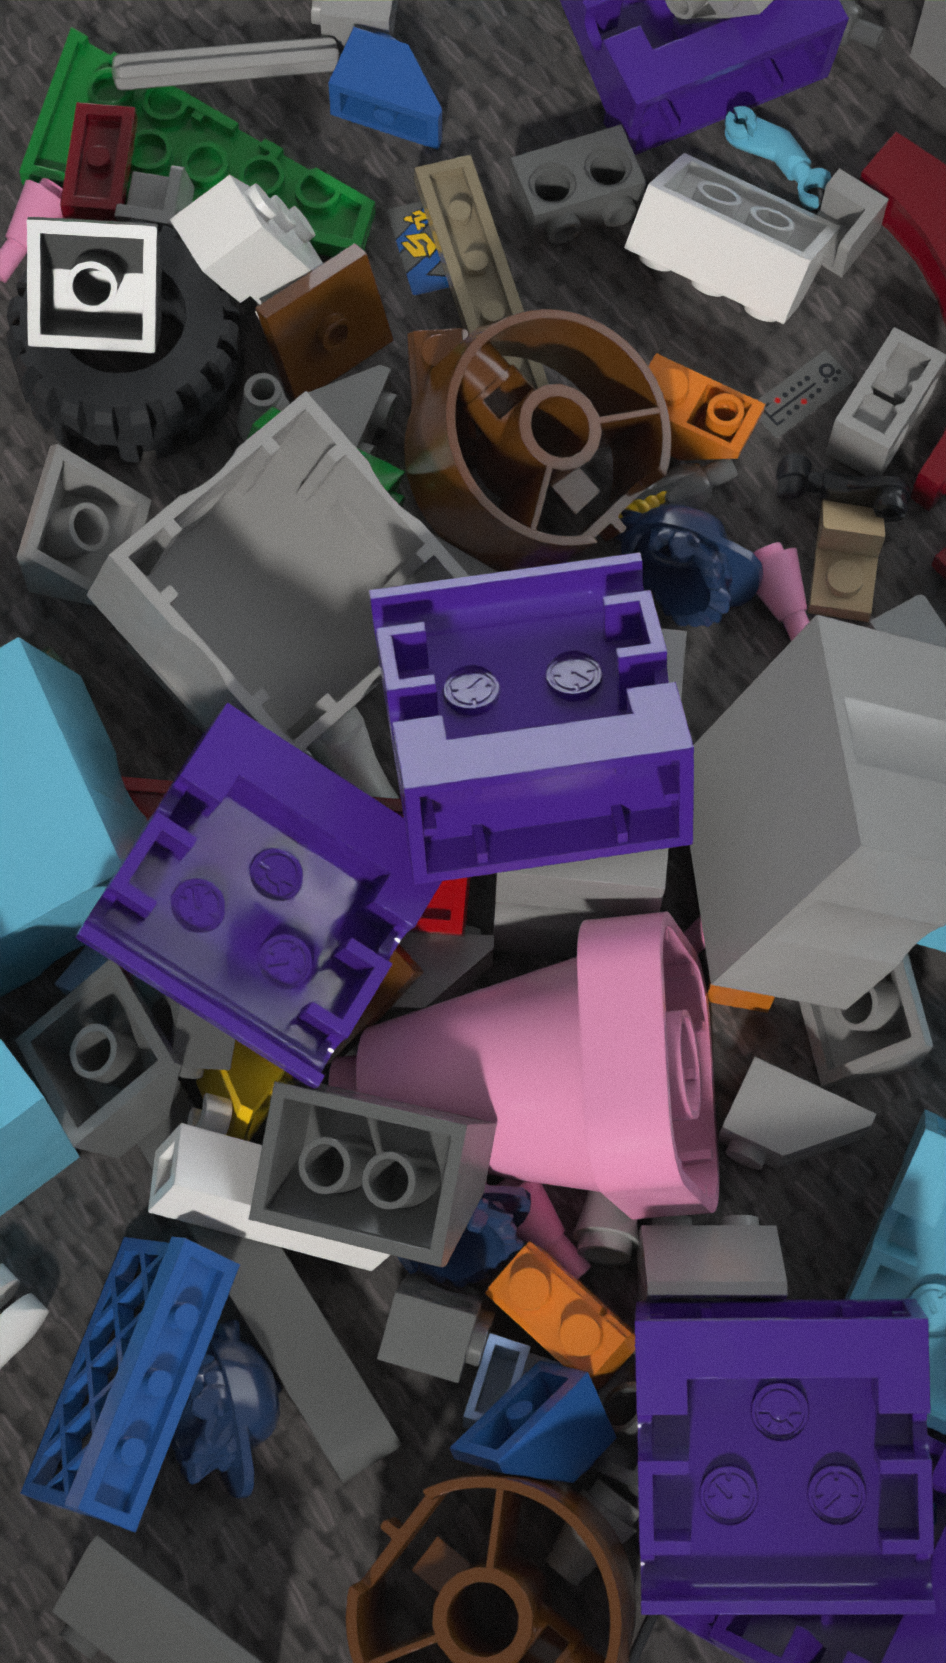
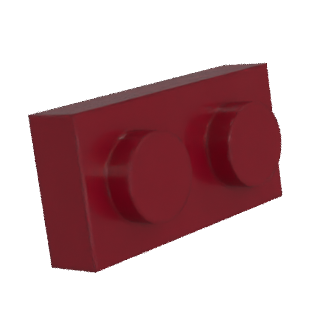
[60,102,138,222]

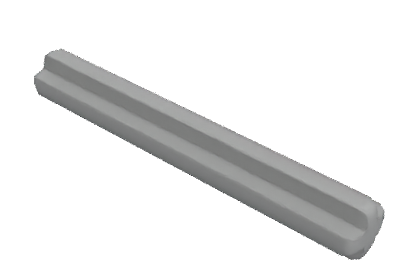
[112,36,339,91]

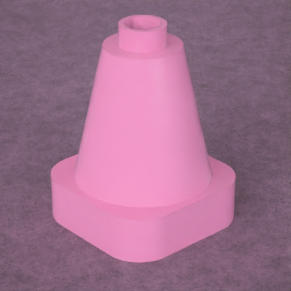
[328,912,719,1220]

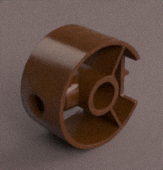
[404,309,671,572]
[346,1468,637,1663]

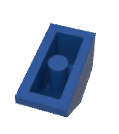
[328,27,442,150]
[449,1360,617,1483]

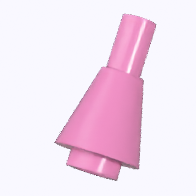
[0,178,72,283]
[753,542,810,641]
[496,1178,591,1279]

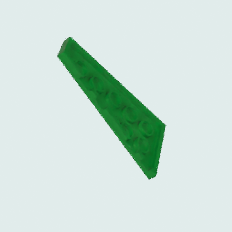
[19,27,375,257]

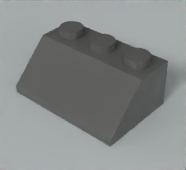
[248,1081,497,1267]
[52,1535,264,1663]

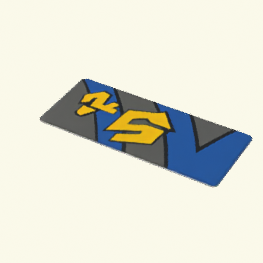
[387,201,449,296]

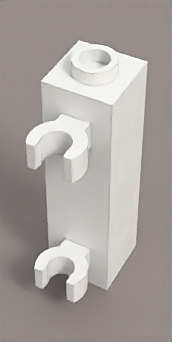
[148,1093,390,1271]

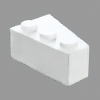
[170,175,323,318]

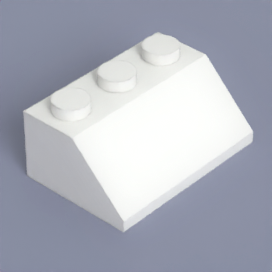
[624,153,841,324]

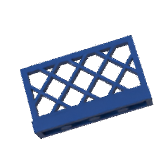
[20,1237,240,1533]

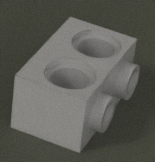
[825,327,946,476]

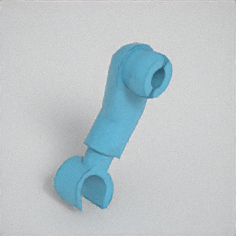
[725,106,832,211]

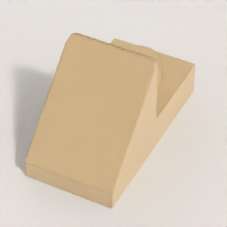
[807,499,885,622]

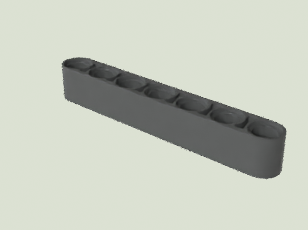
[137,1080,402,1483]

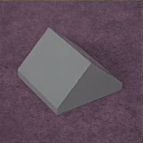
[17,444,152,606]
[799,953,933,1087]

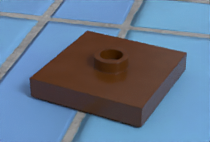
[255,243,394,400]

